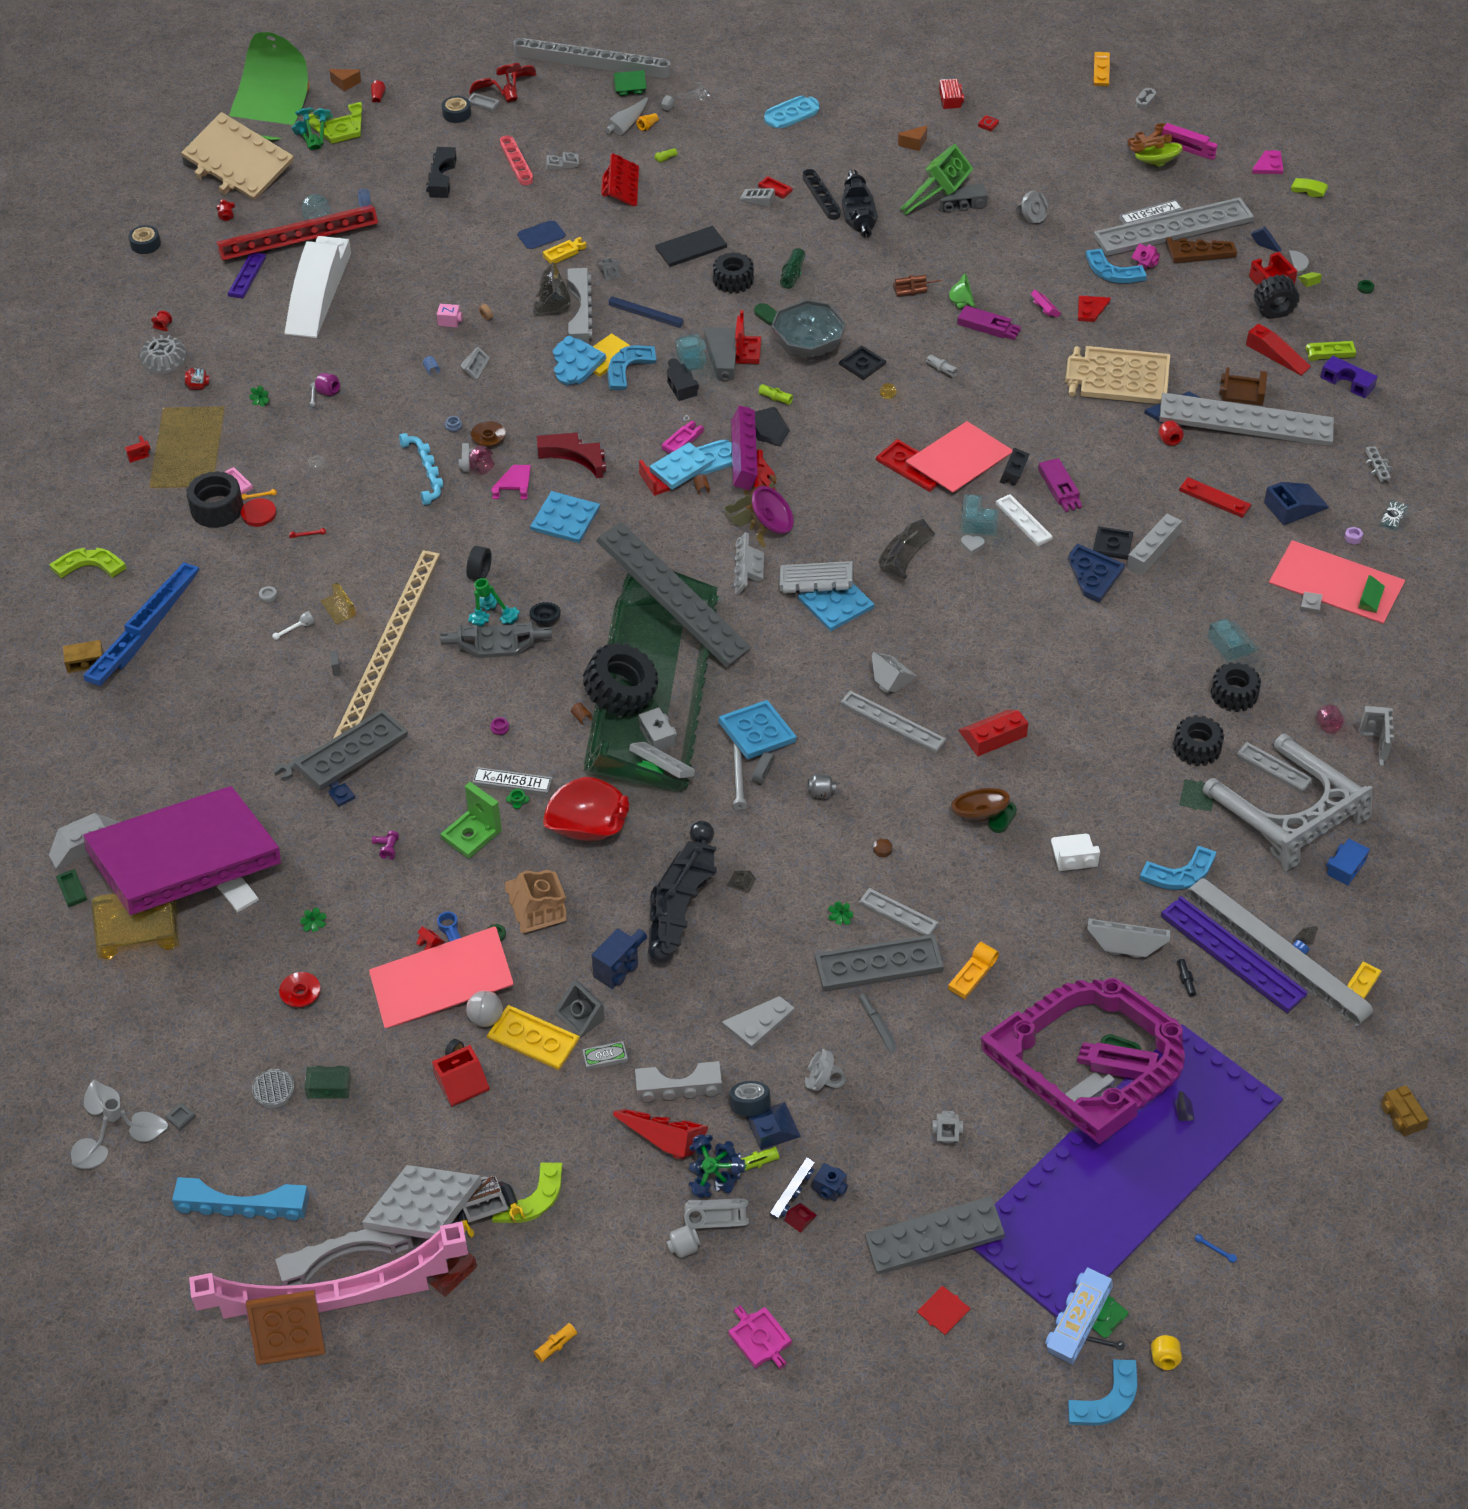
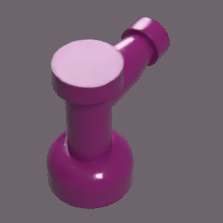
[372,831,399,860]

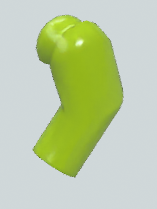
[654,148,678,162]

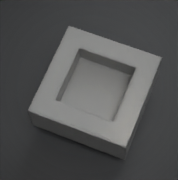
[1301,592,1323,613]

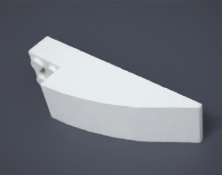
[285,236,351,338]

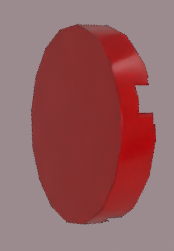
[241,498,276,527]

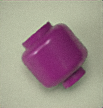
[315,373,340,396]

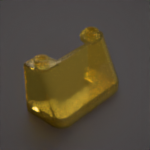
[91,893,180,959]

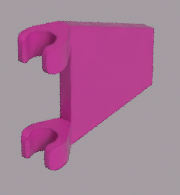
[492,465,531,500]

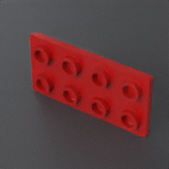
[601,153,639,206]

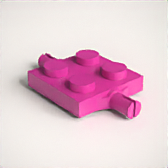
[728,1305,792,1369]

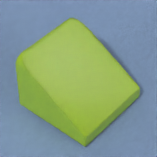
[1298,272,1322,287]

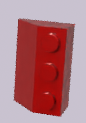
[958,710,1028,757]

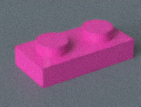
[1031,289,1061,317]

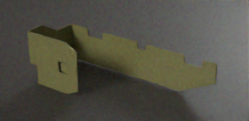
[724,482,775,527]

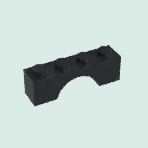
[426,147,457,198]

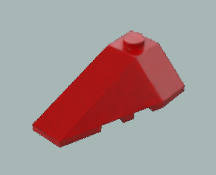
[1246,323,1311,376]
[613,1109,708,1159]

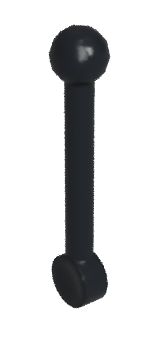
[1086,1336,1125,1351]

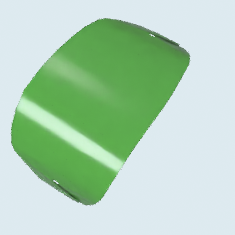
[229,32,308,140]

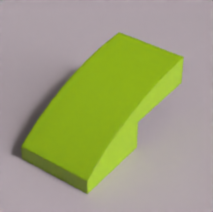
[1291,178,1328,197]

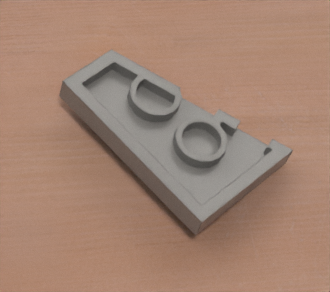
[722,996,795,1049]

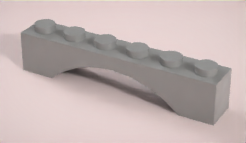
[568,268,592,344]
[275,1229,413,1286]

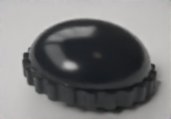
[529,602,561,626]

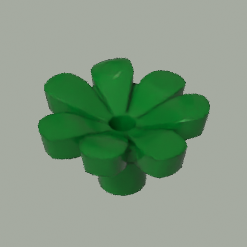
[249,386,270,407]
[828,901,854,925]
[300,907,327,932]

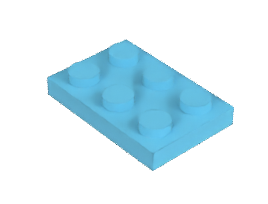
[649,442,712,490]

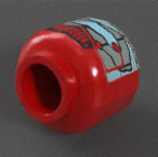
[185,368,209,390]

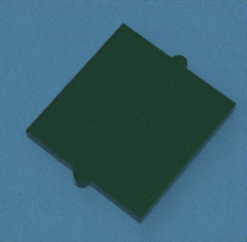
[1179,779,1214,812]

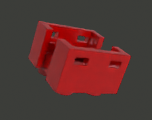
[1249,252,1298,285]

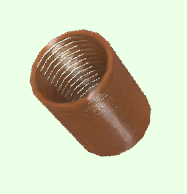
[694,474,710,495]
[571,703,593,725]

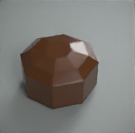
[873,838,892,858]

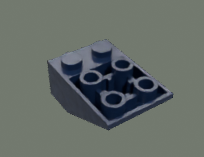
[1264,482,1329,525]

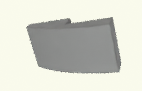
[545,152,579,170]

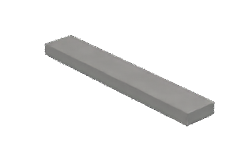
[840,690,946,754]

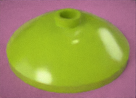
[1135,143,1182,166]

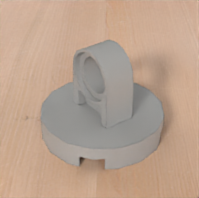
[1016,191,1048,223]
[805,1049,846,1091]

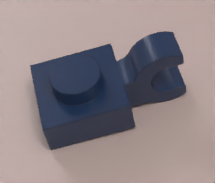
[328,780,355,807]

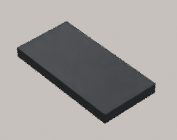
[655,226,727,267]

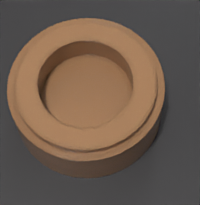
[479,304,493,321]

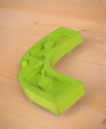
[49,548,127,578]
[492,1163,562,1223]

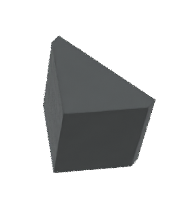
[554,979,605,1038]

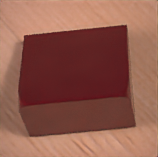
[784,1203,817,1233]

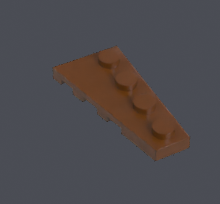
[1166,237,1237,263]

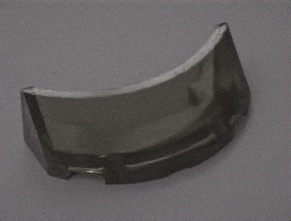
[878,519,935,579]

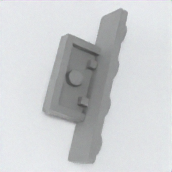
[734,532,764,594]

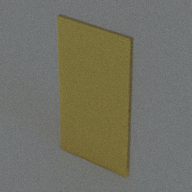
[149,406,225,488]

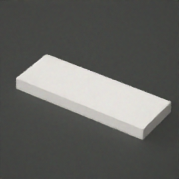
[216,877,259,912]

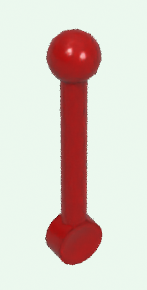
[289,528,326,538]

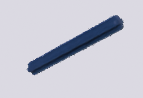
[609,296,684,328]

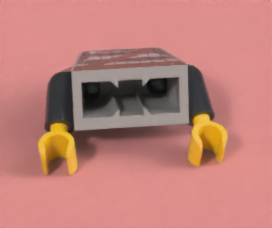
[458,1176,525,1238]

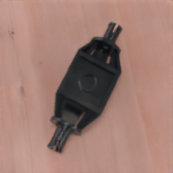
[842,170,878,238]

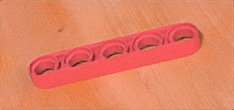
[500,136,533,185]

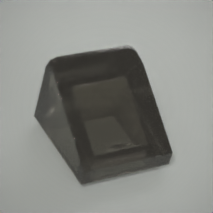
[727,870,756,893]
[1176,1091,1195,1121]

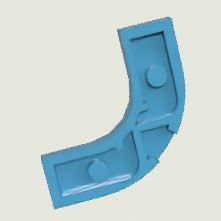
[1085,249,1147,283]
[607,345,656,390]
[1139,846,1217,890]
[1068,1359,1137,1426]

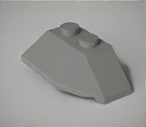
[49,813,119,869]
[1087,918,1170,958]

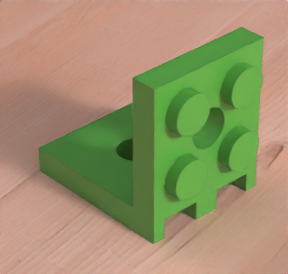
[440,782,502,859]

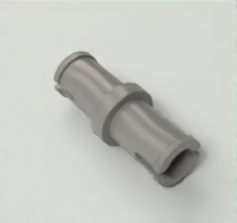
[926,354,959,378]

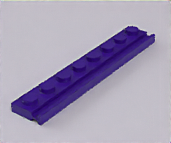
[1161,896,1308,1014]

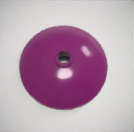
[752,486,794,534]

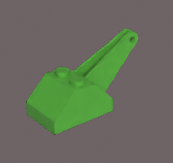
[900,144,973,215]

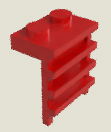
[735,310,762,364]

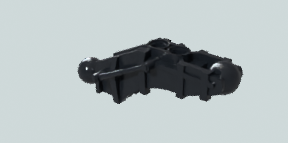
[648,821,717,964]

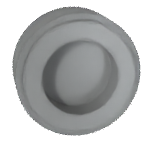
[259,586,278,603]

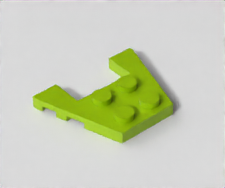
[309,102,362,144]

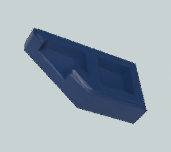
[1251,226,1282,252]

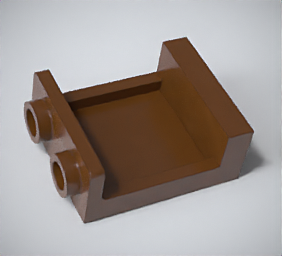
[1219,367,1267,406]

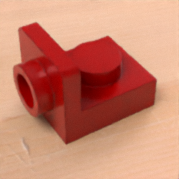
[125,435,151,463]

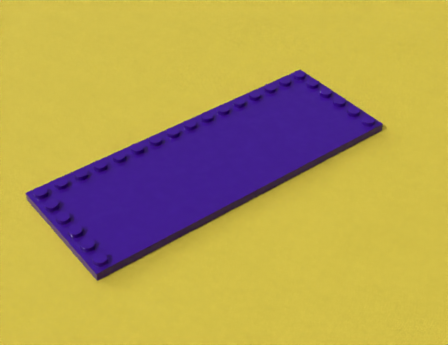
[972,1024,1283,1319]

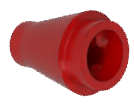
[371,80,386,103]

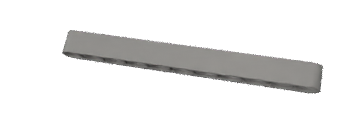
[513,38,671,78]
[1186,878,1373,1026]

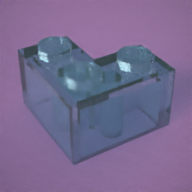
[675,334,706,371]
[961,494,999,536]

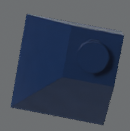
[746,1102,801,1150]

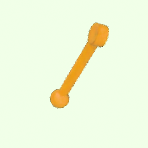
[242,489,277,500]

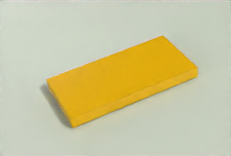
[487,1005,580,1070]

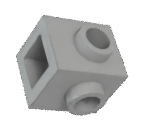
[932,1111,963,1143]

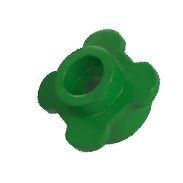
[506,789,529,809]

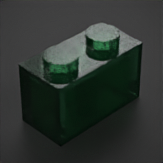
[304,1065,352,1099]

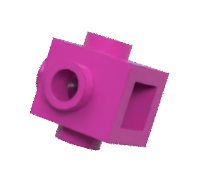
[1131,243,1161,269]

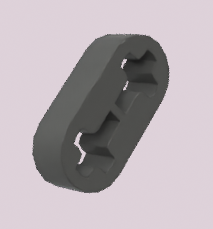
[752,752,775,784]

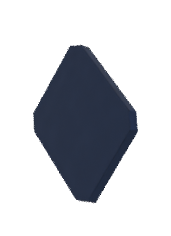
[517,221,566,249]

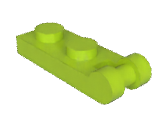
[1305,341,1356,361]

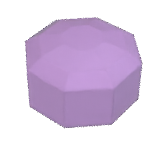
[1344,527,1363,545]

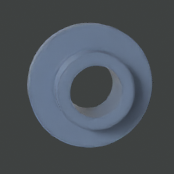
[445,416,462,432]

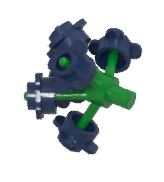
[689,1135,747,1198]

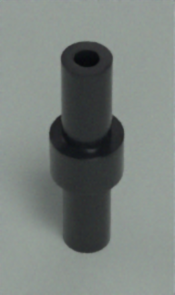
[1177,959,1197,997]

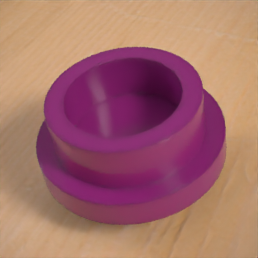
[490,717,509,735]

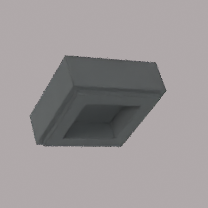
[330,650,341,676]
[165,1103,196,1131]

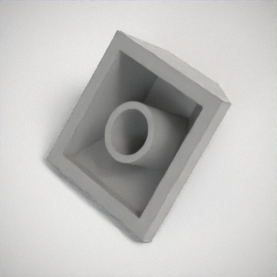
[872,652,918,693]

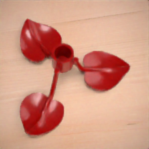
[469,63,536,102]

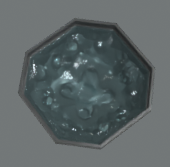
[771,300,846,359]

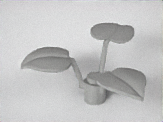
[71,1080,168,1169]

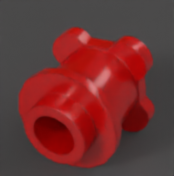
[217,199,235,221]
[151,310,172,331]

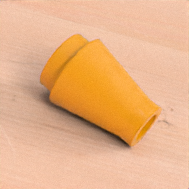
[636,113,659,131]

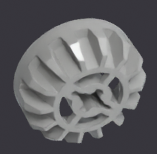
[140,335,187,374]

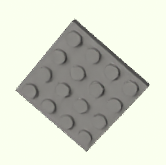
[362,1165,482,1239]

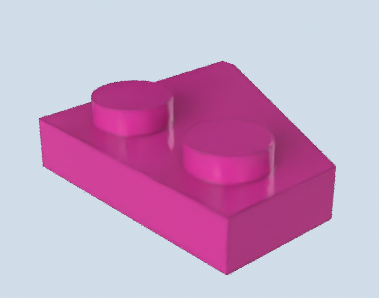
[1252,150,1283,174]

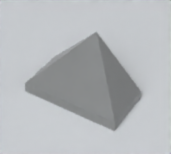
[461,347,490,380]

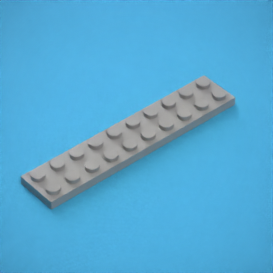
[1093,197,1254,256]
[1159,392,1334,445]

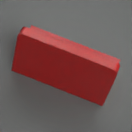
[639,460,670,496]

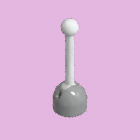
[272,611,315,640]

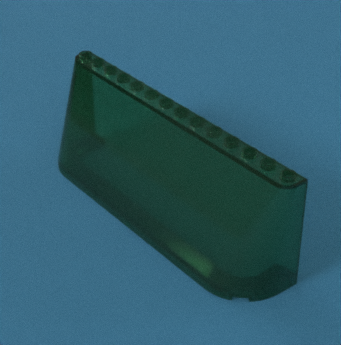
[584,571,719,792]

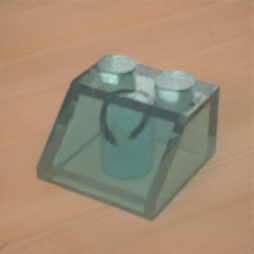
[1208,618,1259,662]

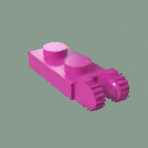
[662,421,705,454]

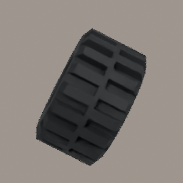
[713,252,754,294]
[1253,275,1300,319]
[1211,662,1261,712]
[1173,715,1224,766]

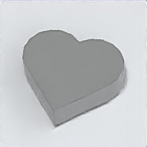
[961,535,985,555]

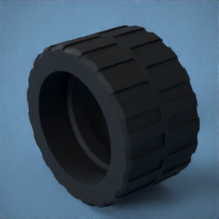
[186,471,244,528]

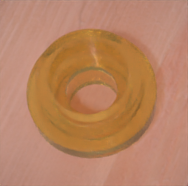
[880,383,897,399]

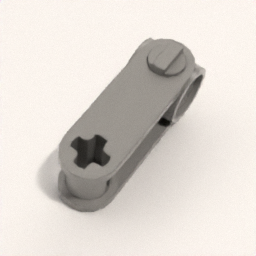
[684,1198,749,1229]

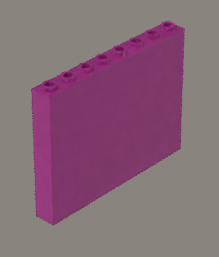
[83,786,281,915]

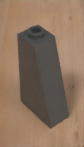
[704,327,736,381]

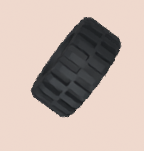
[583,643,659,716]

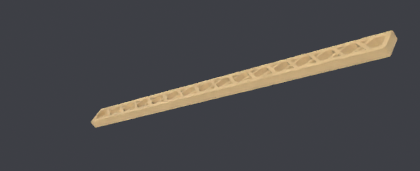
[333,550,440,739]

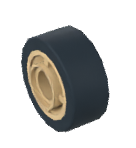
[442,96,471,123]
[128,225,161,254]

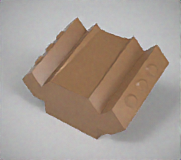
[505,870,566,933]

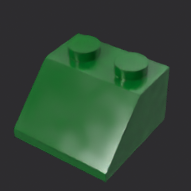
[613,70,646,96]

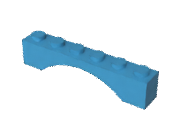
[172,1177,309,1221]

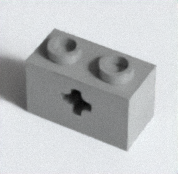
[638,708,677,751]

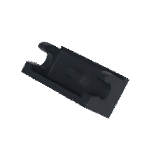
[999,448,1030,486]

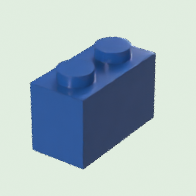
[1326,838,1370,886]

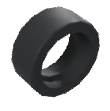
[466,546,492,580]

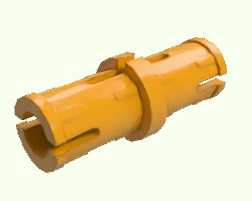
[533,1323,577,1363]

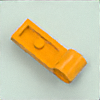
[1094,52,1110,86]
[948,942,999,999]

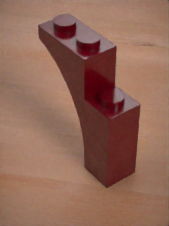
[536,432,606,478]

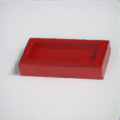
[758,176,793,199]

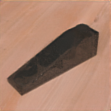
[533,262,570,316]

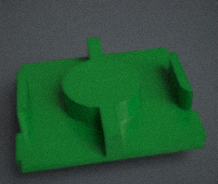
[1092,1296,1129,1339]

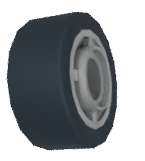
[730,1081,771,1116]

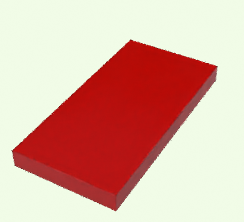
[875,439,939,492]

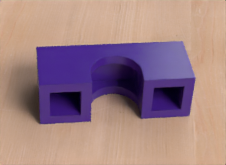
[1320,356,1378,399]

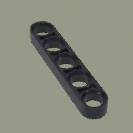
[803,169,841,220]

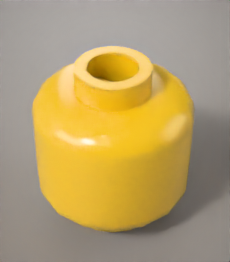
[1151,1335,1182,1370]

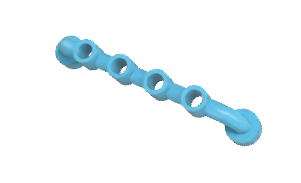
[399,433,443,505]

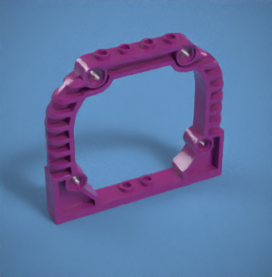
[981,978,1185,1144]

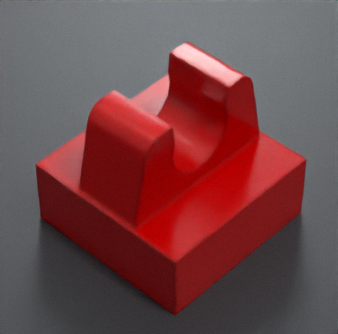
[416,926,445,950]

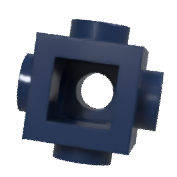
[813,1163,848,1202]

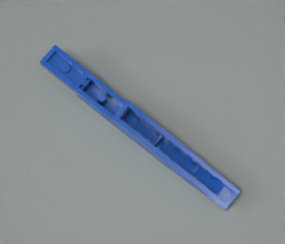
[83,562,199,686]

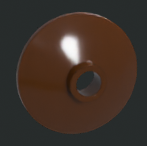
[471,421,505,446]

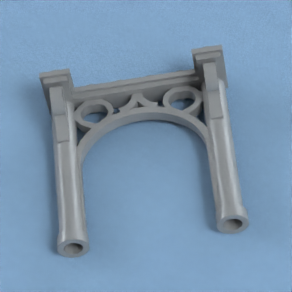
[1203,734,1373,872]

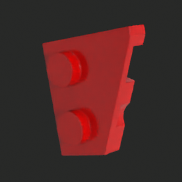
[1078,296,1111,322]

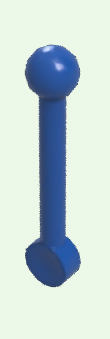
[1195,1234,1237,1263]

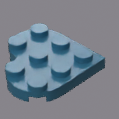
[553,336,607,386]

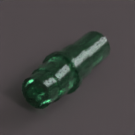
[780,248,806,289]

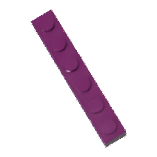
[731,405,758,491]

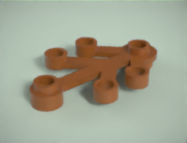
[1127,123,1172,153]

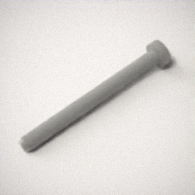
[733,743,747,810]

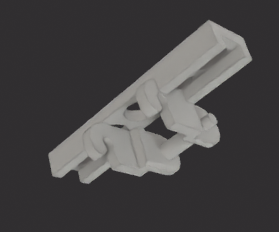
[1366,446,1393,482]

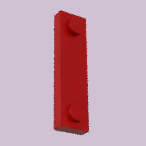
[1179,477,1251,518]

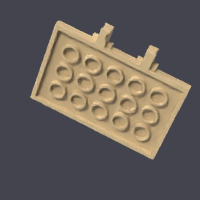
[181,112,294,200]

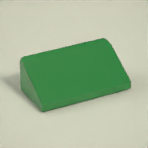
[1358,575,1385,613]

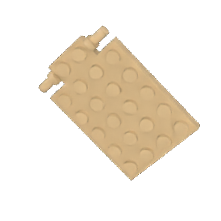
[1065,346,1170,404]

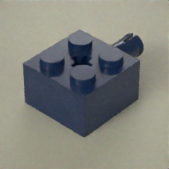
[591,928,647,989]

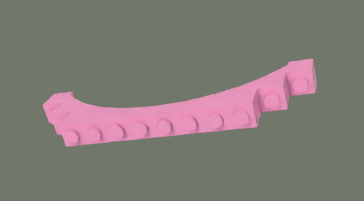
[189,1222,468,1321]

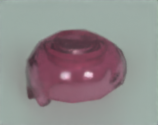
[469,445,494,474]

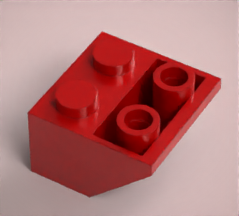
[432,1045,490,1107]

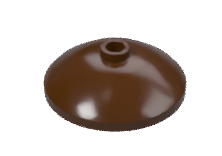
[951,788,1010,821]

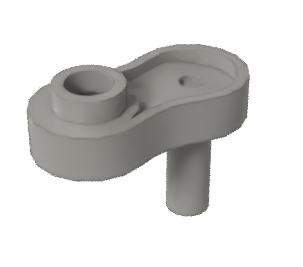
[459,443,487,473]

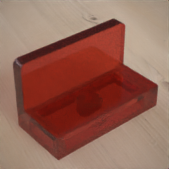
[427,1253,477,1297]

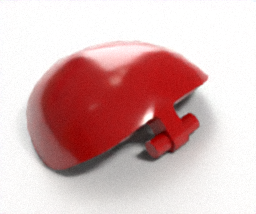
[543,777,630,841]

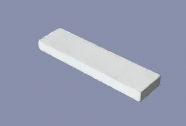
[996,494,1053,546]

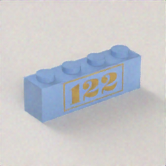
[1045,1267,1113,1365]

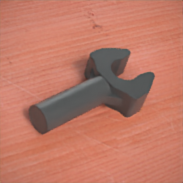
[274,753,305,781]

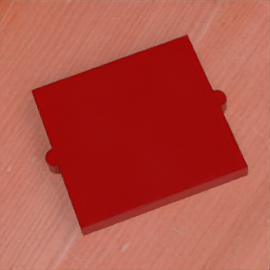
[917,1286,971,1335]

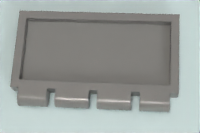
[779,561,853,593]

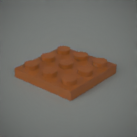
[246,1290,325,1365]

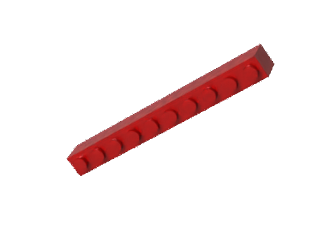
[216,205,378,260]

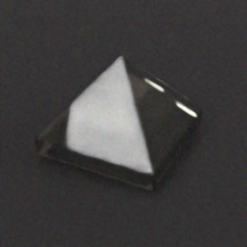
[1292,926,1318,945]

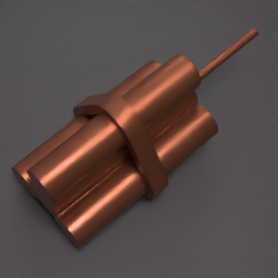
[893,275,942,297]

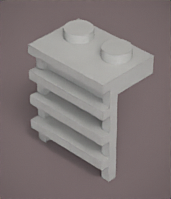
[1359,706,1394,766]

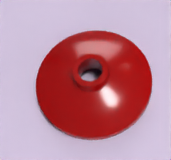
[279,972,321,1007]

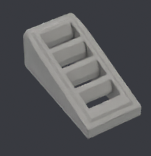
[740,188,775,207]

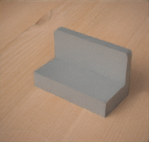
[1065,1072,1115,1102]

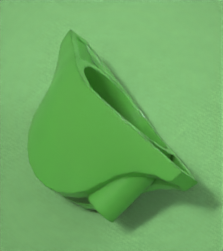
[949,273,976,309]

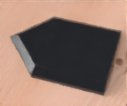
[755,407,790,447]

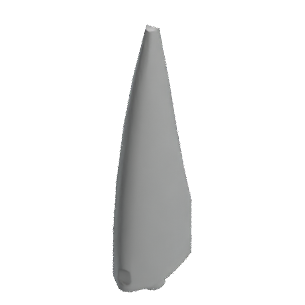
[605,97,648,135]

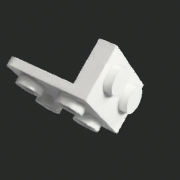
[1051,834,1100,871]

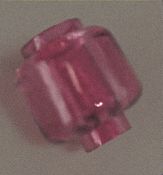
[1316,705,1345,733]

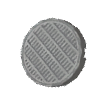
[252,1069,295,1108]

